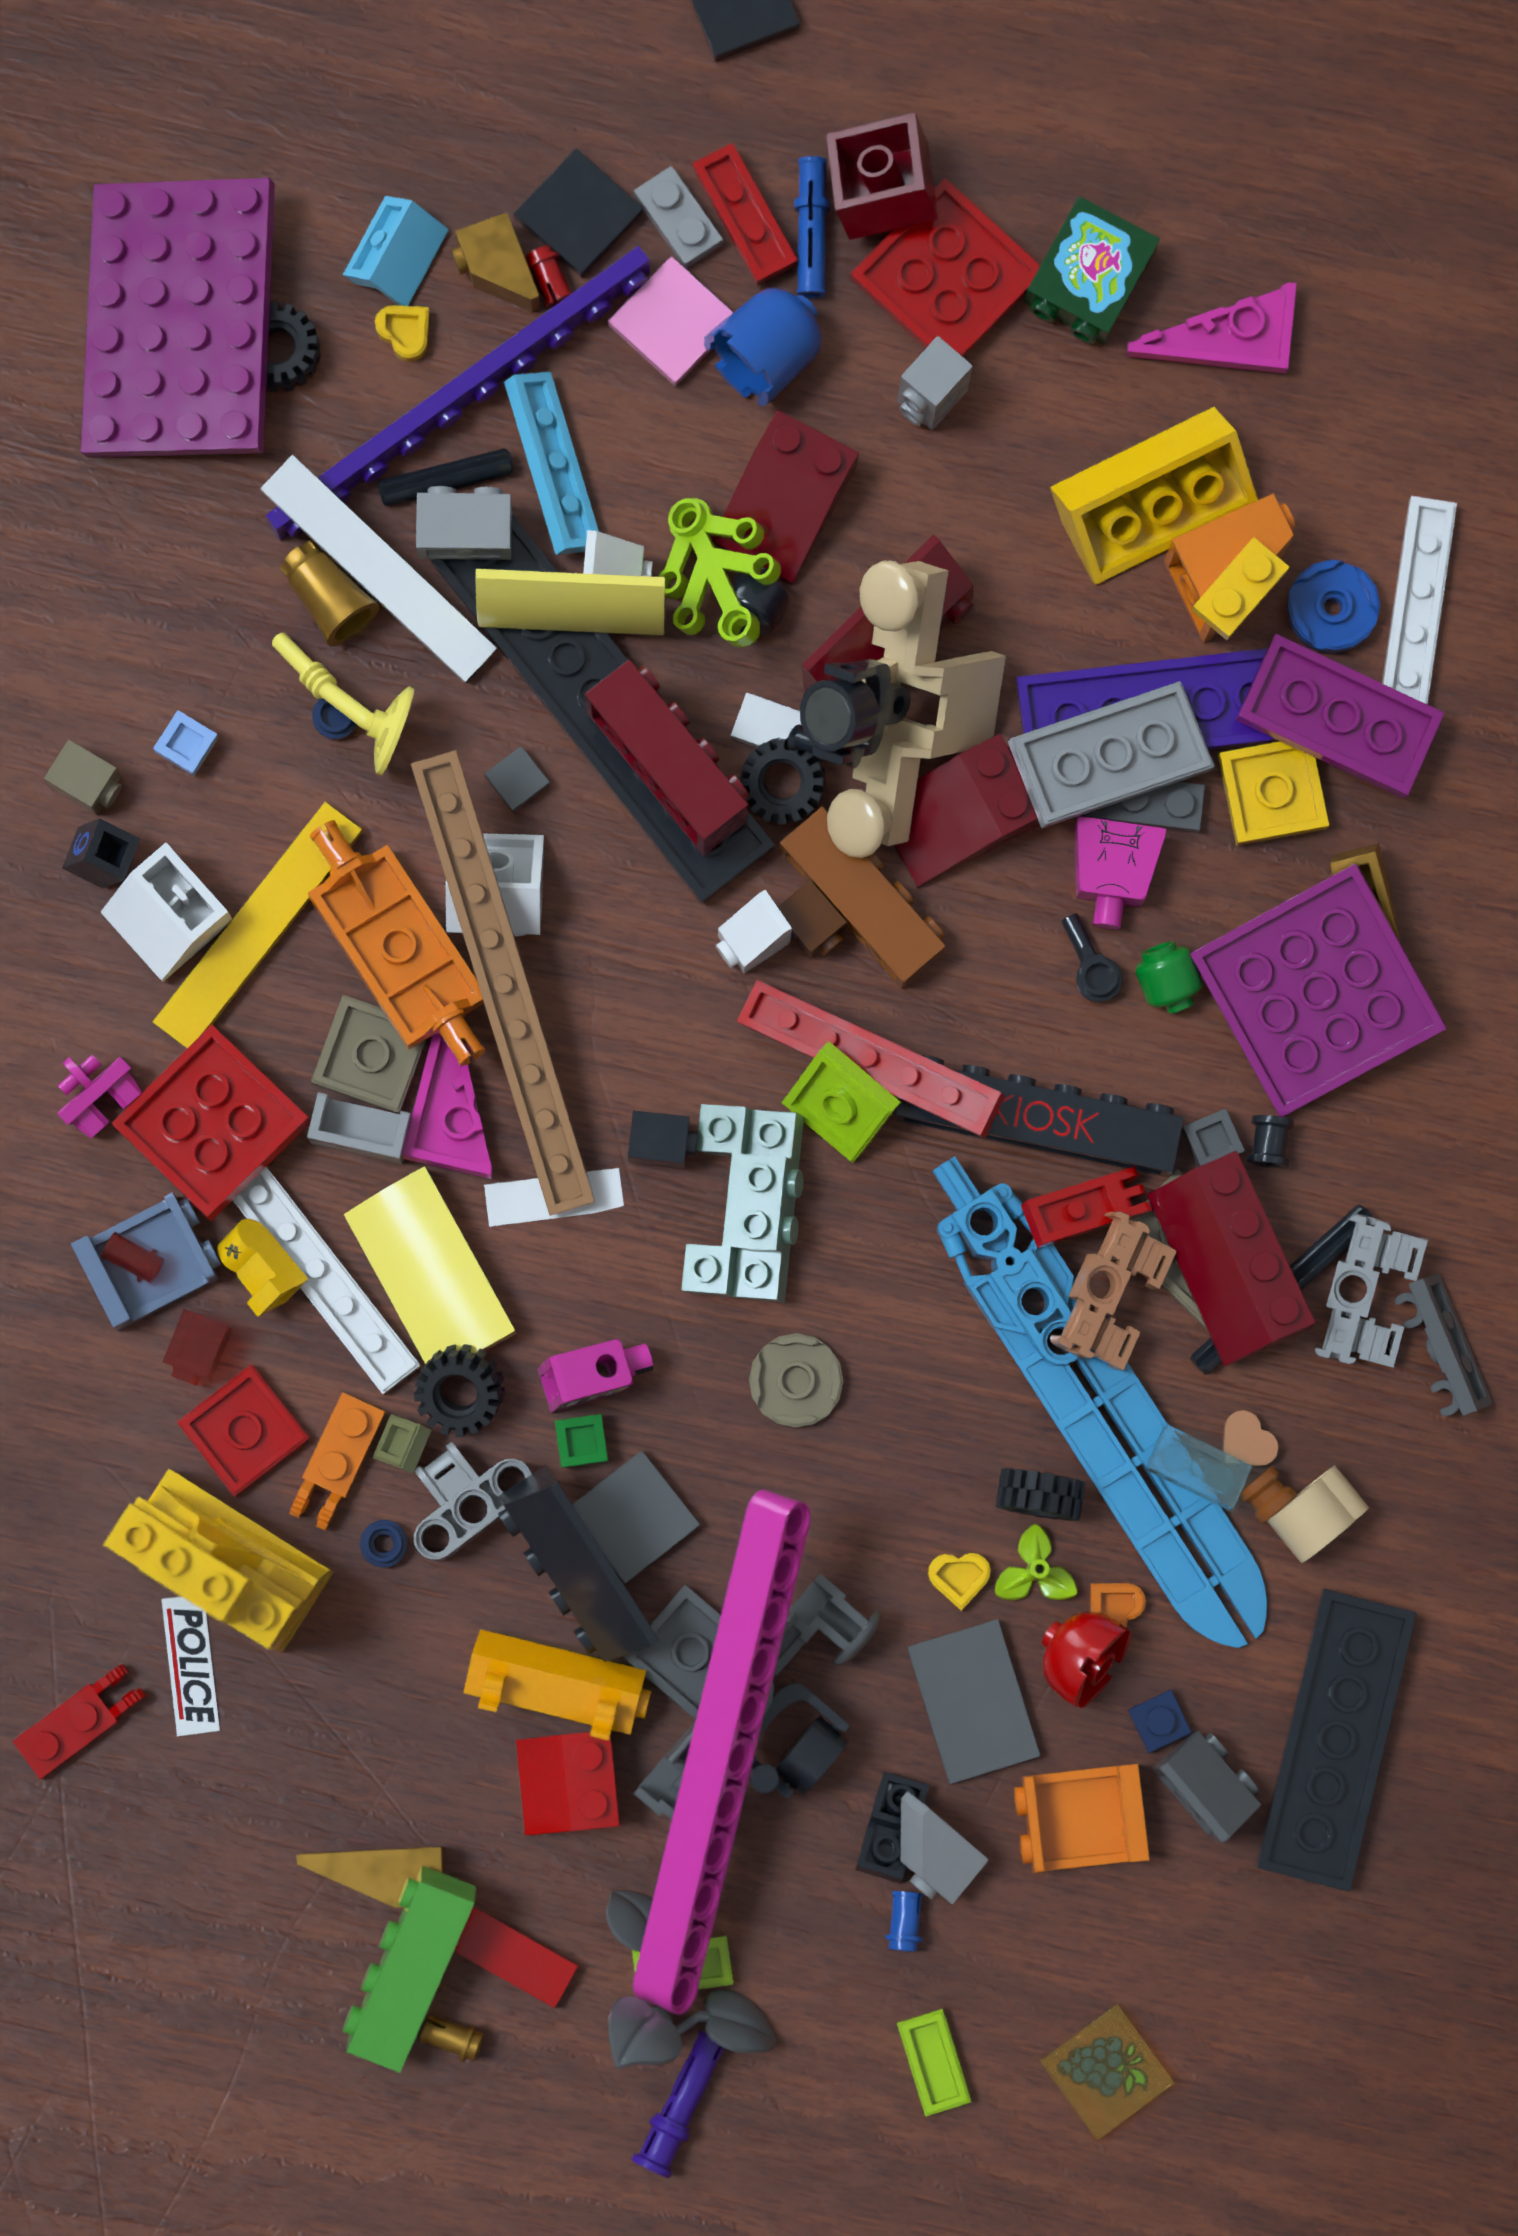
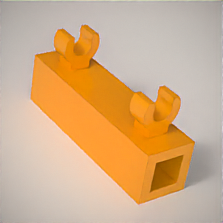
[463,1629,651,1741]

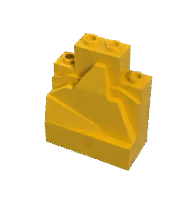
[103,1469,334,1653]

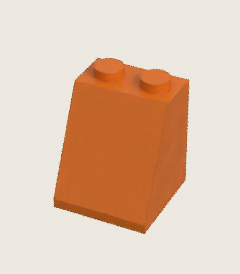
[1164,493,1296,643]

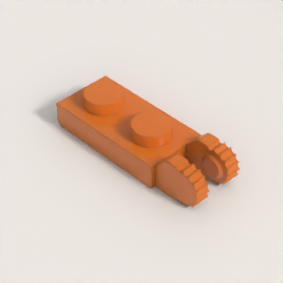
[289,1392,386,1531]

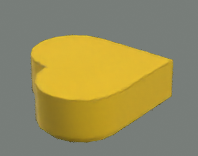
[375,305,430,362]
[928,1553,991,1611]

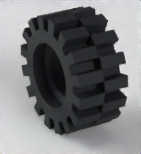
[266,302,321,393]
[739,737,826,824]
[414,1344,505,1437]
[995,1468,1086,1521]

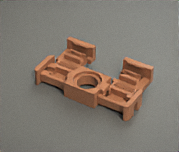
[1050,1211,1177,1370]

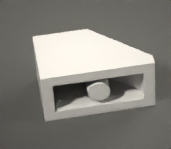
[583,530,653,577]
[715,890,792,974]

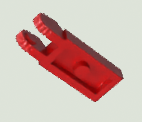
[12,1663,146,1780]

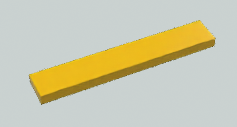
[153,802,363,1049]

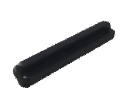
[378,448,514,506]

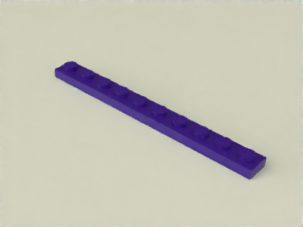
[265,246,650,541]

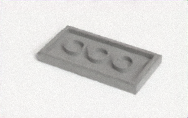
[1008,681,1214,829]

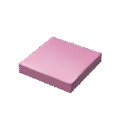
[608,256,733,387]

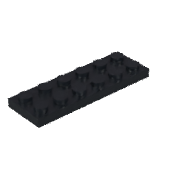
[1255,1589,1416,1892]

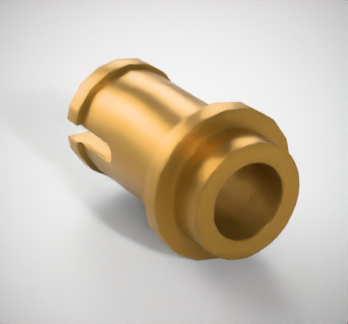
[420,2013,485,2062]

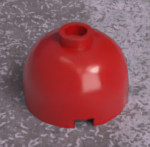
[1041,1611,1132,1709]

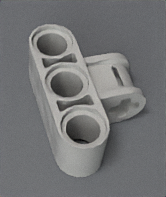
[414,1441,532,1561]

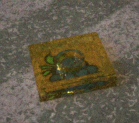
[1039,2004,1174,2141]

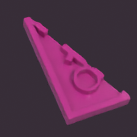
[1126,283,1297,374]
[402,1034,493,1179]

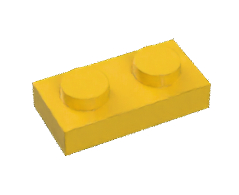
[1191,537,1289,640]

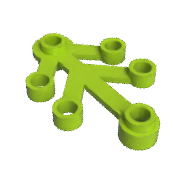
[658,498,781,647]

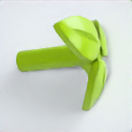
[995,1524,1078,1601]

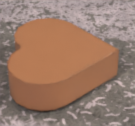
[1221,1410,1278,1467]

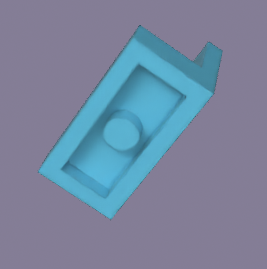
[343,196,449,306]

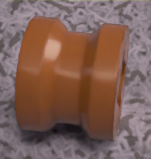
[1237,1465,1297,1524]

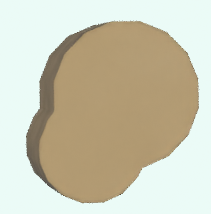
[1267,1465,1370,1564]

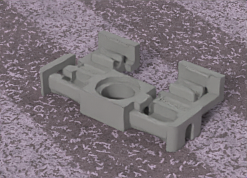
[1315,1214,1428,1368]

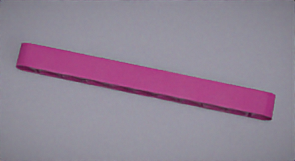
[633,1489,811,2015]

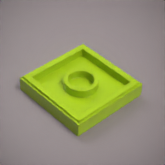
[782,1041,901,1163]

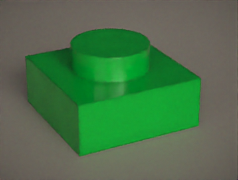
[555,1414,608,1469]

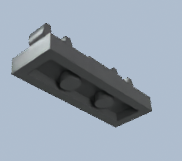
[1395,1274,1493,1416]

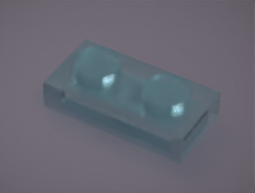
[1145,1425,1252,1510]

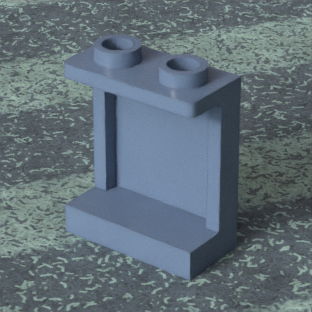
[71,1192,222,1331]

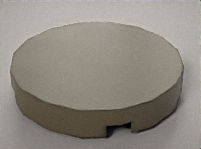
[749,1333,843,1428]

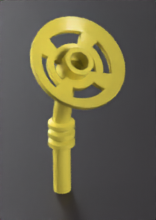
[272,632,414,776]

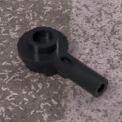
[1061,914,1123,1003]

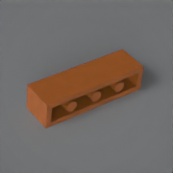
[779,807,945,989]

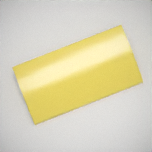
[476,569,666,635]
[344,1166,517,1364]

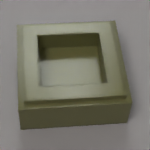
[373,1414,432,1474]

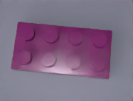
[1236,634,1444,799]

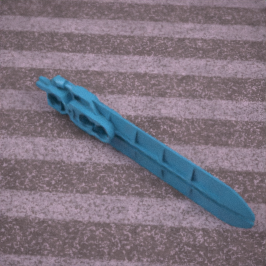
[932,1156,1267,1648]

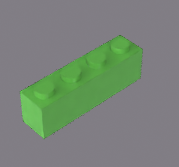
[342,1865,476,2073]

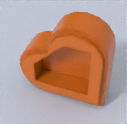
[1090,1583,1146,1628]

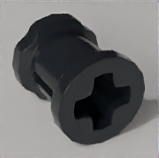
[1247,1115,1294,1168]

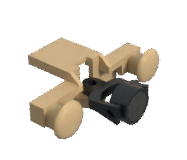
[788,561,1006,858]

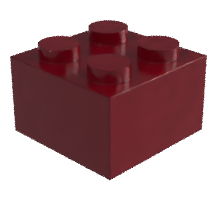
[826,112,938,240]

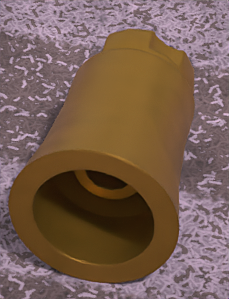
[280,540,380,646]

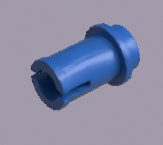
[885,1891,923,1952]

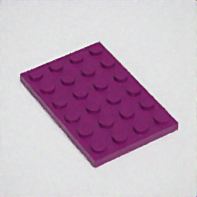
[81,178,275,457]

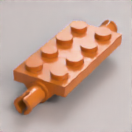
[308,820,486,1067]

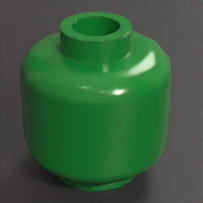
[1135,941,1203,1014]

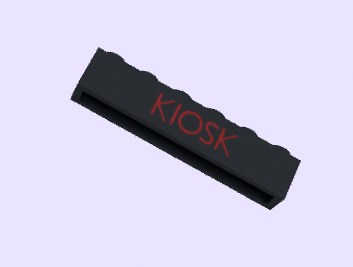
[894,1055,1184,1178]

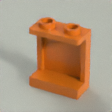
[1014,1764,1149,1873]

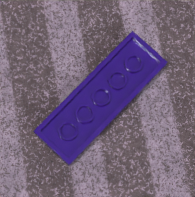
[1016,648,1280,750]

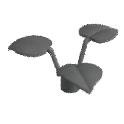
[606,1890,777,2069]

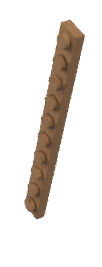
[411,750,595,1216]

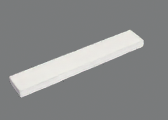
[260,455,497,683]
[1382,496,1457,704]
[233,1167,421,1395]

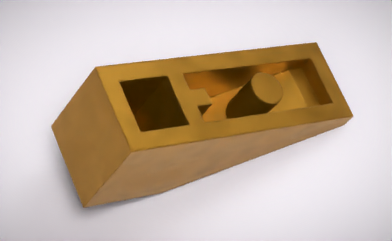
[297,1846,445,1908]

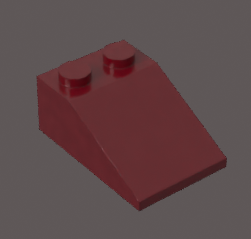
[711,410,859,585]
[894,734,1040,888]

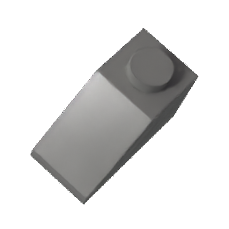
[901,1791,989,1905]

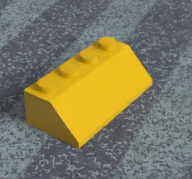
[1050,407,1258,585]

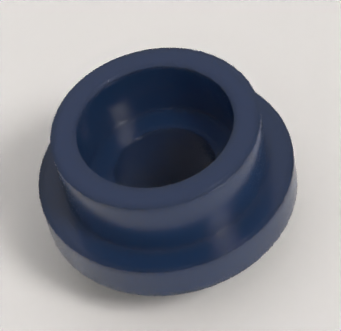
[360,1520,408,1568]

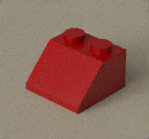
[516,1732,620,1835]

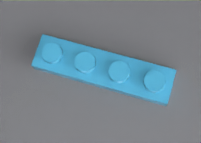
[504,372,599,555]

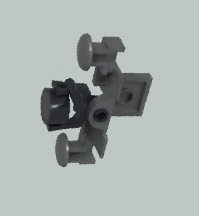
[623,1574,882,1820]

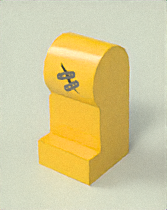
[217,1219,309,1317]

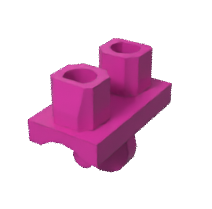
[57,1055,142,1138]

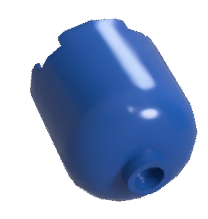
[704,288,822,407]

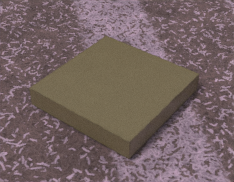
[311,995,428,1114]

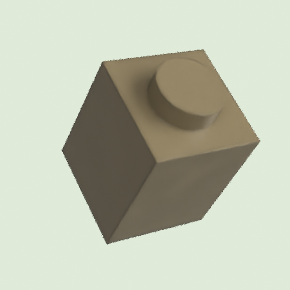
[44,739,122,816]

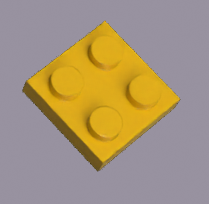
[1218,741,1329,846]

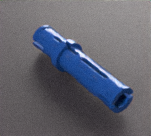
[794,156,831,299]

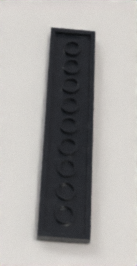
[428,486,775,905]

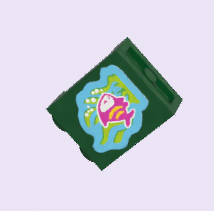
[1024,196,1160,345]

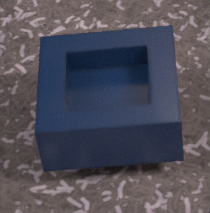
[1127,1689,1192,1753]

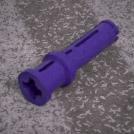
[631,2031,726,2179]

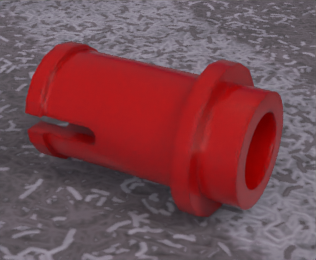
[525,245,573,308]

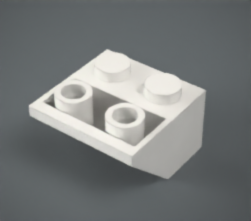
[101,843,232,982]

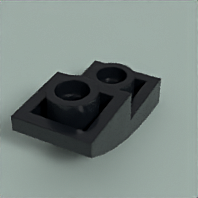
[855,1772,929,1884]

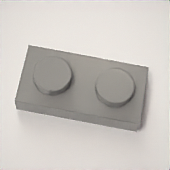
[634,166,723,269]

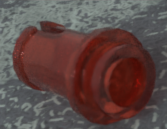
[100,1232,165,1284]

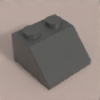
[1151,1731,1261,1843]

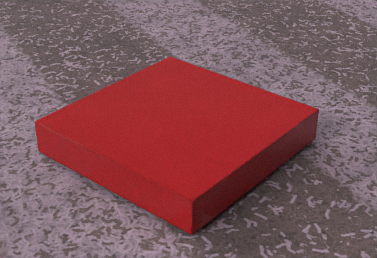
[177,1364,310,1498]

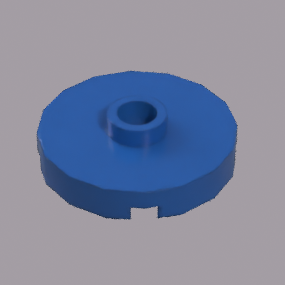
[1286,559,1380,654]

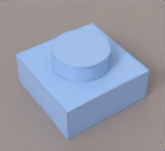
[153,710,219,776]

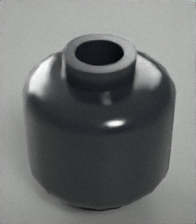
[721,568,789,636]

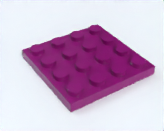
[1190,862,1447,1117]

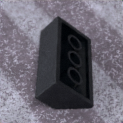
[497,1465,659,1662]

